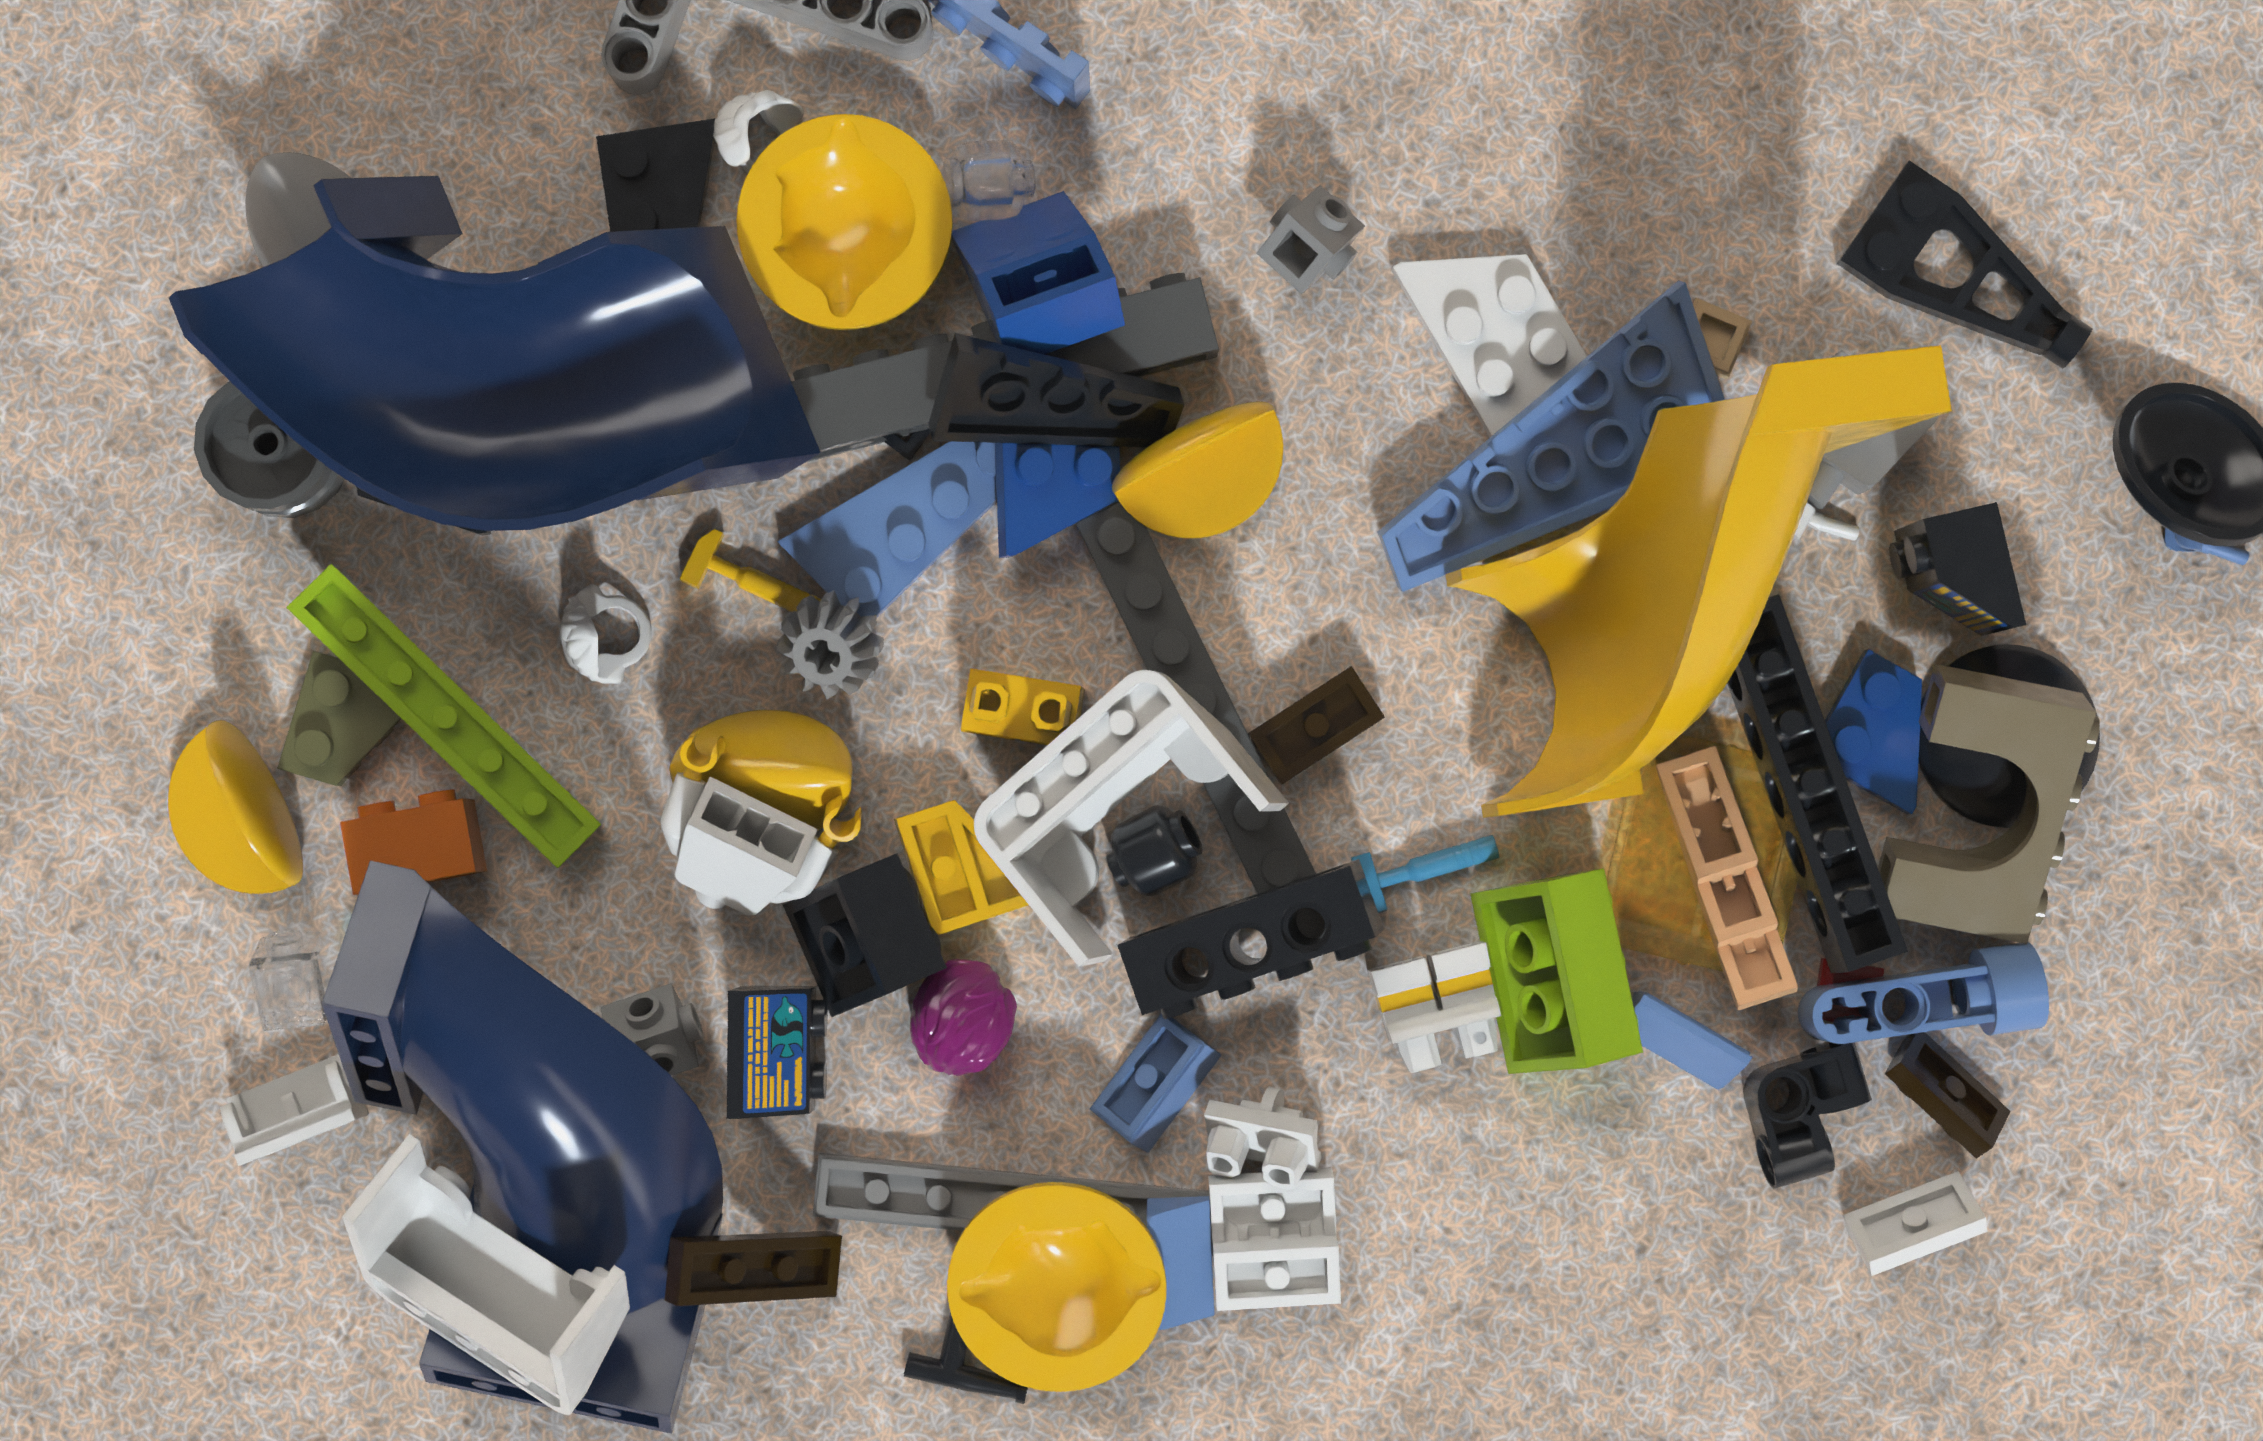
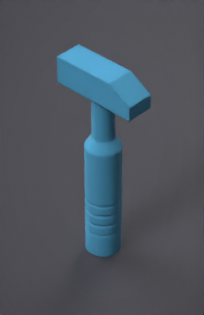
[1351,835,1499,913]

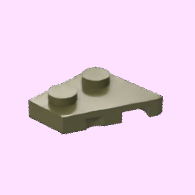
[277,651,401,786]

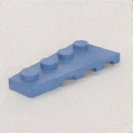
[777,441,997,619]

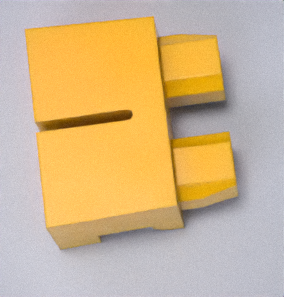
[960,668,1085,745]

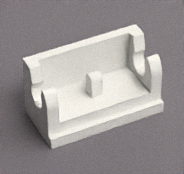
[220,1054,369,1166]

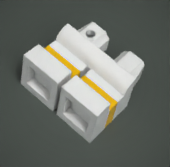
[1367,941,1502,1073]

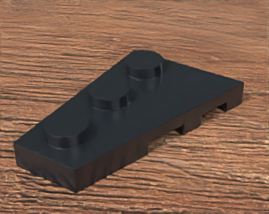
[596,118,716,232]

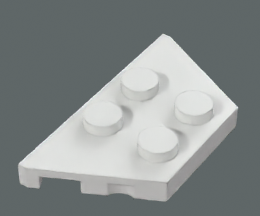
[1391,254,1587,437]

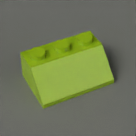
[1470,868,1643,1074]

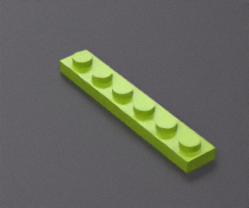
[286,564,602,869]

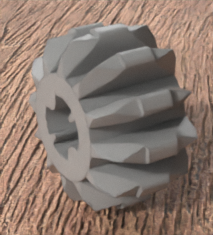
[776,590,884,700]

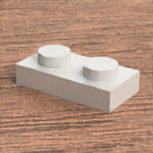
[1843,1171,1988,1276]

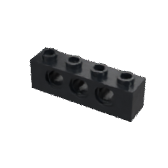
[1117,859,1384,1019]

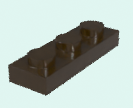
[664,1231,842,1306]

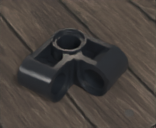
[1743,1042,1872,1189]

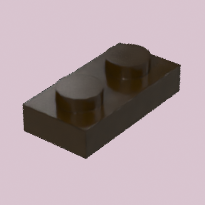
[1248,666,1385,785]
[1885,1032,2011,1159]

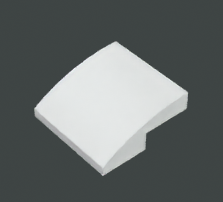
[1208,1168,1341,1311]

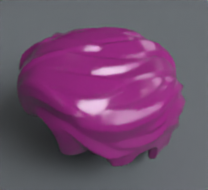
[910,959,1017,1076]

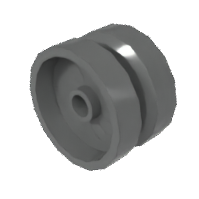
[194,381,345,518]

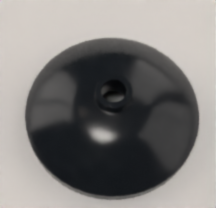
[2112,383,2263,546]
[1919,644,2100,828]

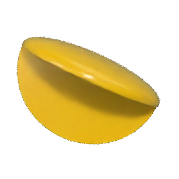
[1112,401,1283,539]
[669,710,853,831]
[168,720,303,894]

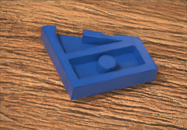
[995,443,1120,558]
[1825,649,1922,814]

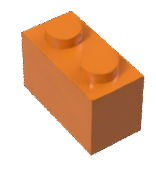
[340,789,487,895]

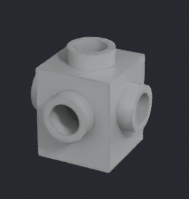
[1256,185,1365,294]
[601,983,703,1076]

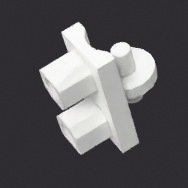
[1204,1087,1321,1190]

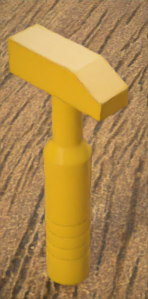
[679,529,821,612]

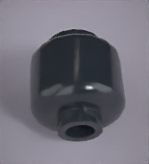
[1107,805,1203,896]

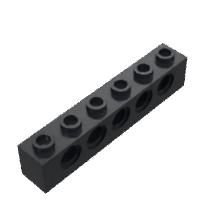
[1727,594,1908,973]

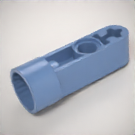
[1798,942,2049,1044]

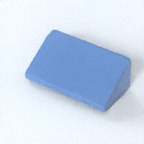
[1632,990,1752,1090]
[1090,1013,1221,1153]
[1147,1196,1215,1330]

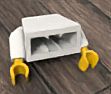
[660,727,862,915]

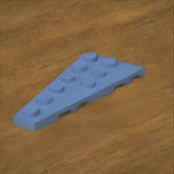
[1377,280,1725,592]

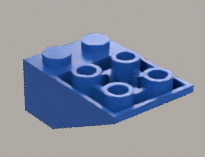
[952,191,1125,354]

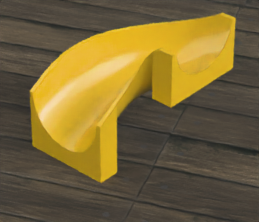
[1445,345,1952,818]

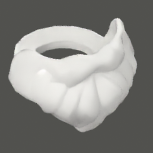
[713,90,803,174]
[559,584,652,684]

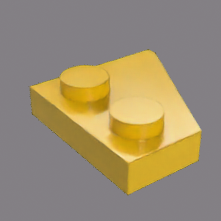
[894,800,1029,935]

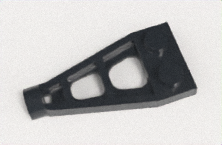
[1837,160,2092,369]

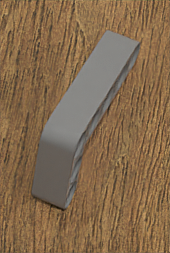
[601,0,934,95]

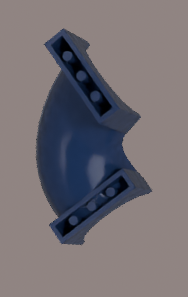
[168,176,821,531]
[322,861,723,1434]

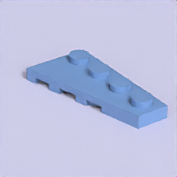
[927,0,1090,109]

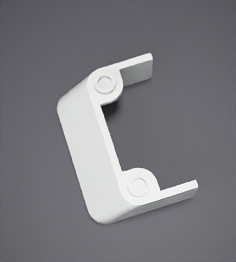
[974,670,1289,967]
[342,1134,630,1415]

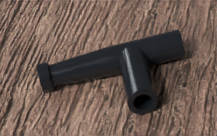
[904,1312,1028,1404]

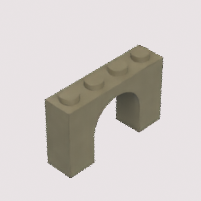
[1878,664,2100,944]

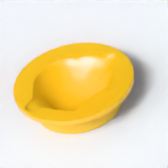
[736,114,953,330]
[947,1182,1167,1392]

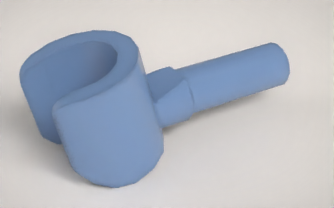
[2164,528,2249,566]

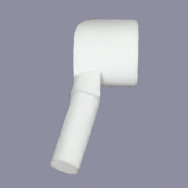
[1793,503,1860,541]

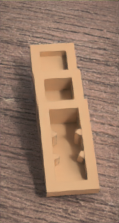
[1656,746,1798,1011]

